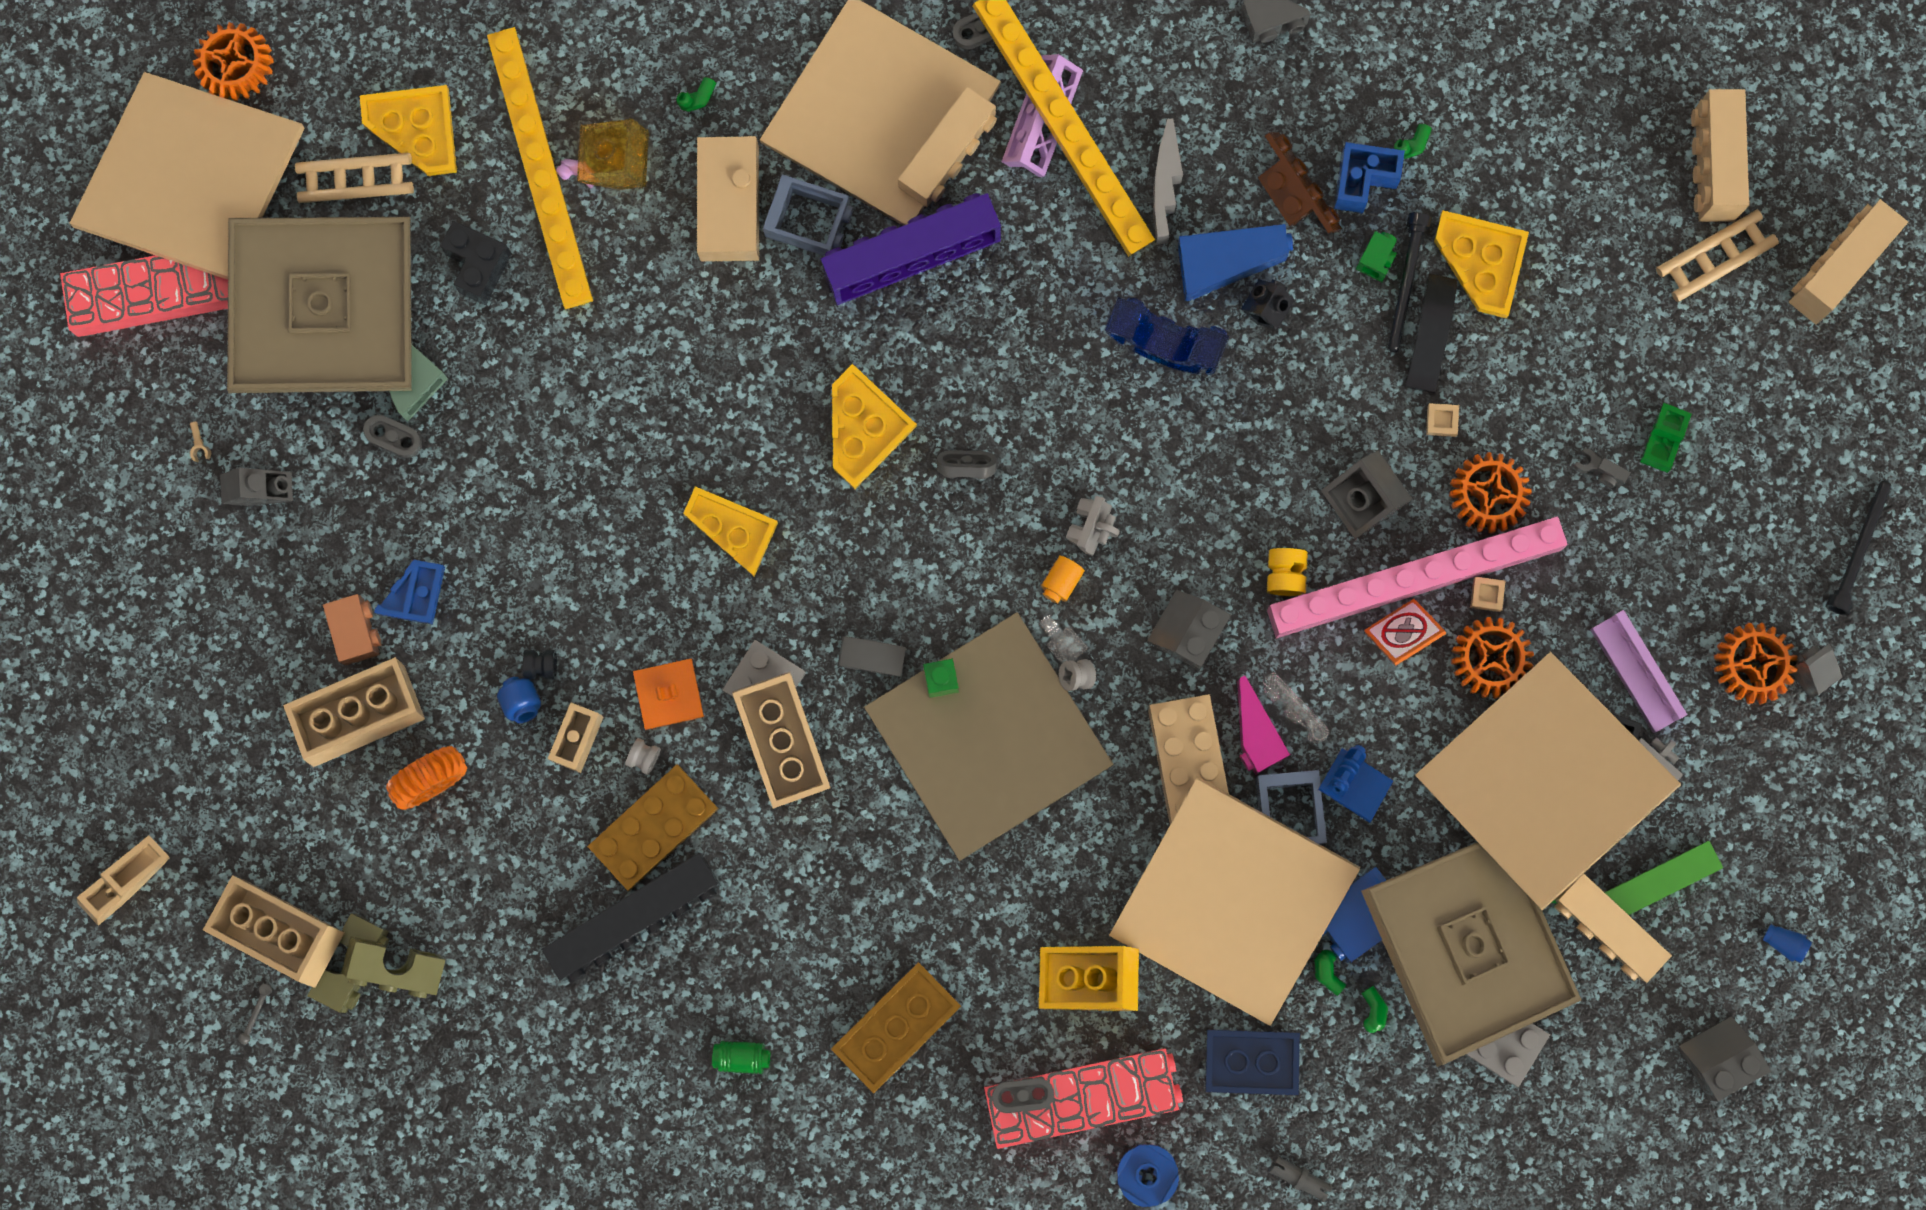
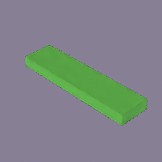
[1604,841,1723,915]

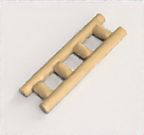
[295,153,414,203]
[1656,209,1779,302]

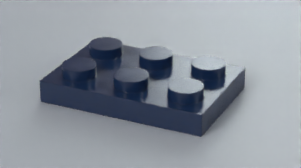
[1205,1030,1300,1095]

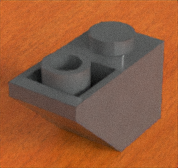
[1241,0,1310,43]
[220,468,293,506]
[1792,644,1843,698]

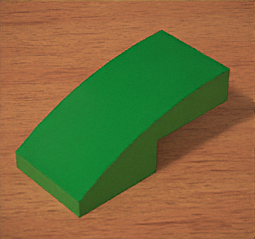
[1640,403,1692,473]

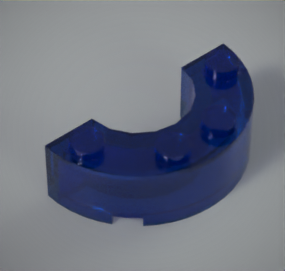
[1105,297,1229,375]

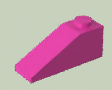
[1237,676,1290,775]

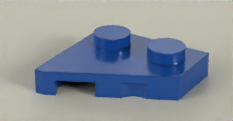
[374,560,445,625]

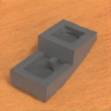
[837,636,906,677]

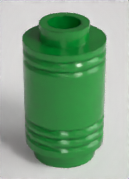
[712,1041,770,1074]

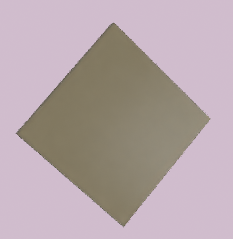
[227,217,412,393]
[864,612,1114,862]
[1361,842,1581,1067]

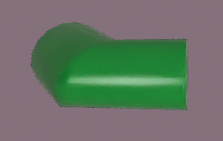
[1314,949,1346,996]
[1361,985,1388,1033]

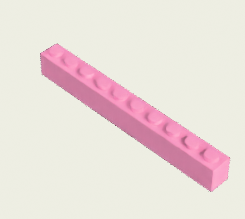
[1267,517,1568,638]

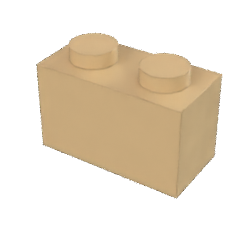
[548,703,604,773]

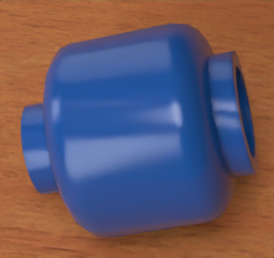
[497,677,541,723]

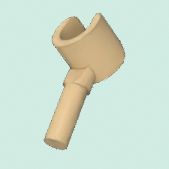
[190,422,211,462]

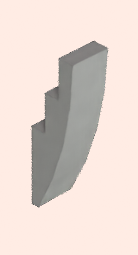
[1153,118,1183,245]

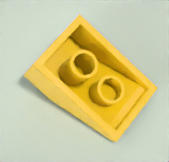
[1039,946,1139,1011]

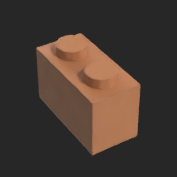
[323,594,381,665]

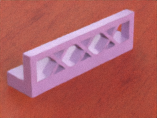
[1002,54,1083,177]
[1590,610,1687,733]

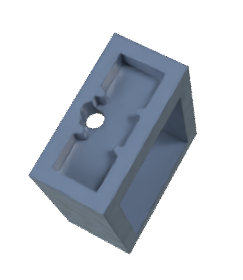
[763,174,854,256]
[1255,770,1327,845]

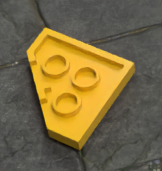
[360,85,457,176]
[1434,210,1529,319]
[832,364,917,489]

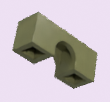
[307,913,389,1013]
[341,937,445,998]

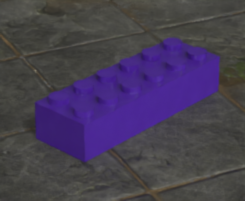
[820,193,1001,306]

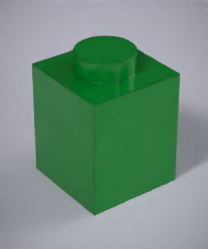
[923,658,959,698]

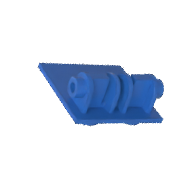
[1318,745,1393,823]

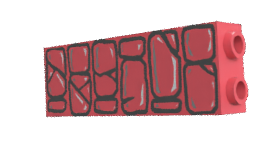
[60,255,228,337]
[984,1048,1183,1149]

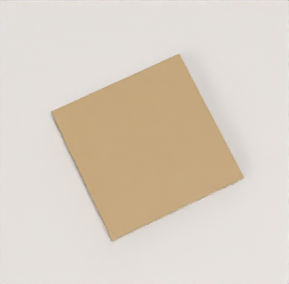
[760,0,1001,226]
[70,72,305,280]
[1415,652,1681,910]
[1109,777,1360,1026]

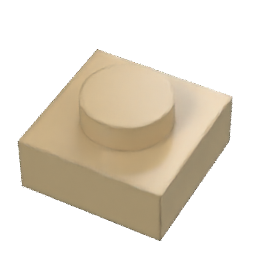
[1426,403,1459,437]
[1470,577,1505,612]

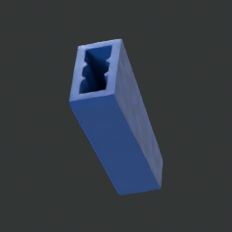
[1177,224,1293,301]

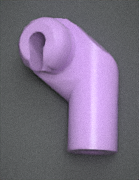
[556,159,600,189]

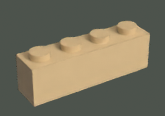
[898,86,997,207]
[1554,873,1672,983]

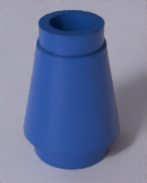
[1763,924,1812,963]

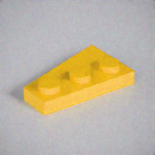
[683,486,778,577]

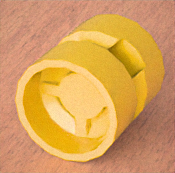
[1267,548,1308,596]

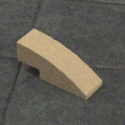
[77,835,169,925]

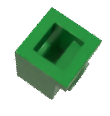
[1356,231,1397,282]

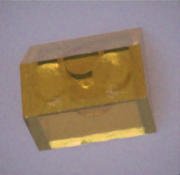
[577,119,649,190]

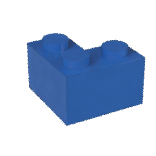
[1334,142,1405,213]

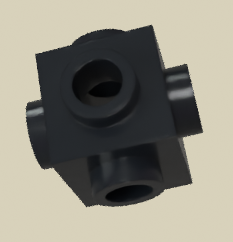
[1241,279,1295,330]

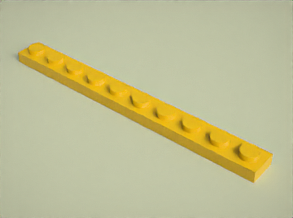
[972,0,1155,257]
[487,27,593,309]

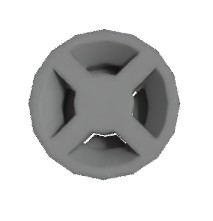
[1059,659,1096,691]
[625,738,661,775]

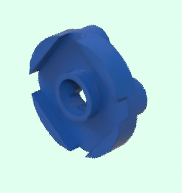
[1117,1144,1179,1207]

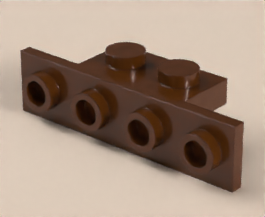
[1258,132,1342,233]

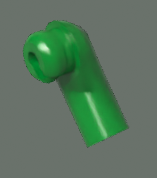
[676,77,717,112]
[1394,124,1432,159]

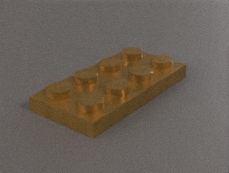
[587,764,719,891]
[831,962,961,1094]

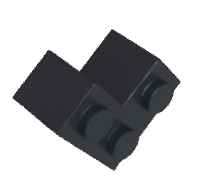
[440,221,512,305]

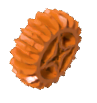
[193,22,274,102]
[1449,452,1532,533]
[1451,617,1534,699]
[1714,623,1798,704]
[386,746,467,810]

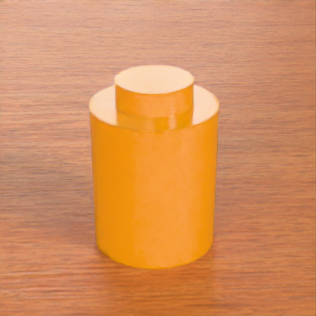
[1041,555,1085,604]

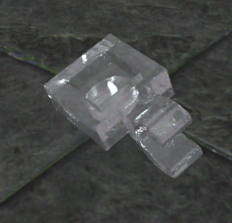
[1039,615,1088,664]

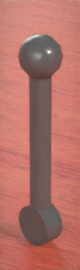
[238,984,273,1045]

